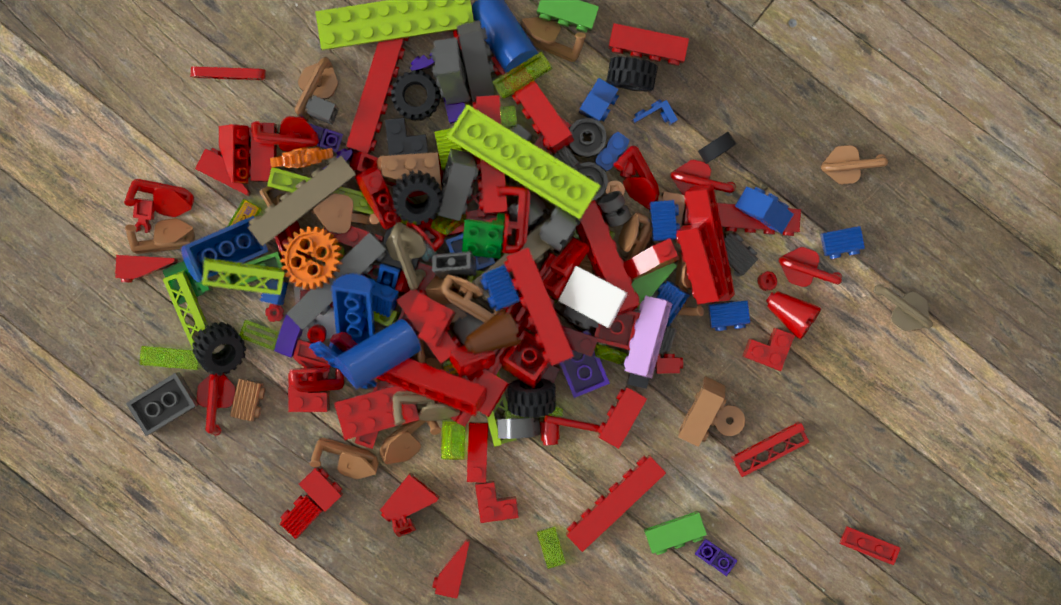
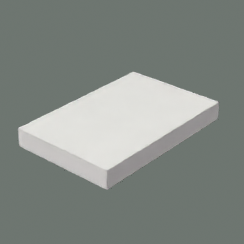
[558,266,628,328]

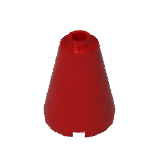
[766,291,821,340]

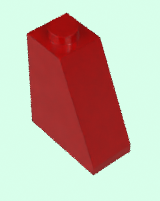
[380,473,439,522]

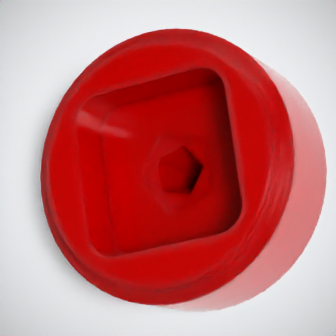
[757,271,778,291]
[307,324,327,343]

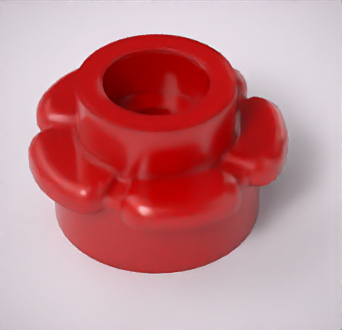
[265,304,284,322]

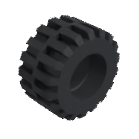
[606,56,658,92]
[391,70,440,121]
[392,170,442,225]
[192,322,246,375]
[507,378,556,418]

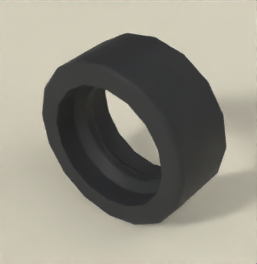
[698,132,736,164]

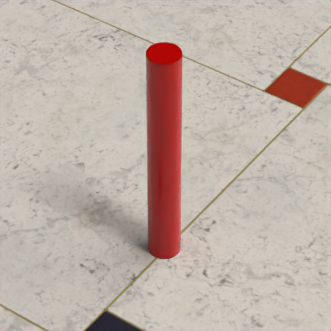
[544,415,599,432]

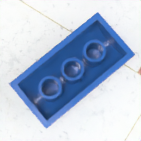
[471,0,539,75]
[181,216,269,282]
[332,274,375,344]
[334,319,421,390]

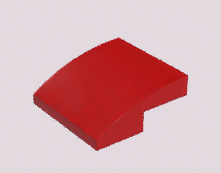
[464,369,509,417]

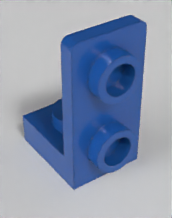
[632,99,678,125]

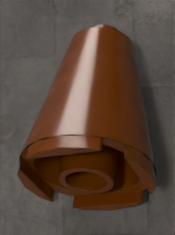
[464,308,521,354]

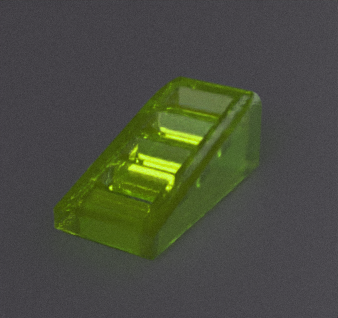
[500,105,517,129]

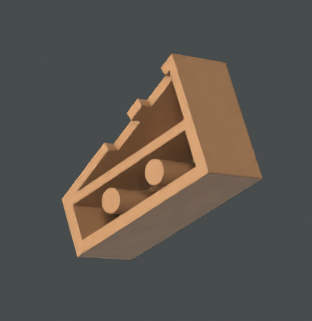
[377,152,442,191]
[678,376,727,447]

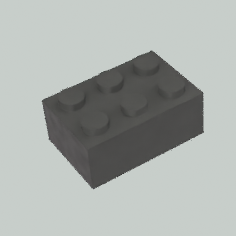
[431,37,470,105]
[437,149,478,221]
[126,372,199,436]

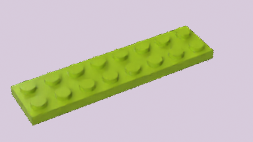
[315,0,474,51]
[446,104,600,220]

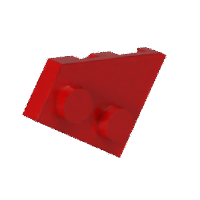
[293,339,331,380]

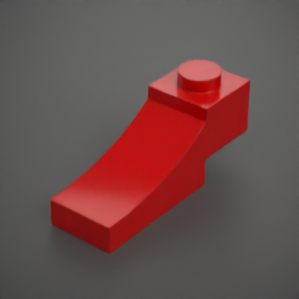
[543,238,590,300]

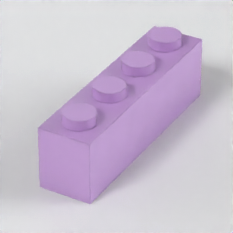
[624,296,672,379]

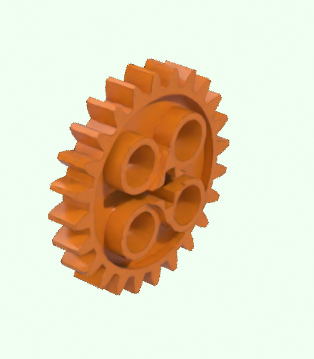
[270,147,334,168]
[280,226,343,290]

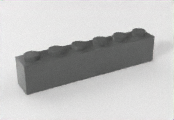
[286,231,387,330]

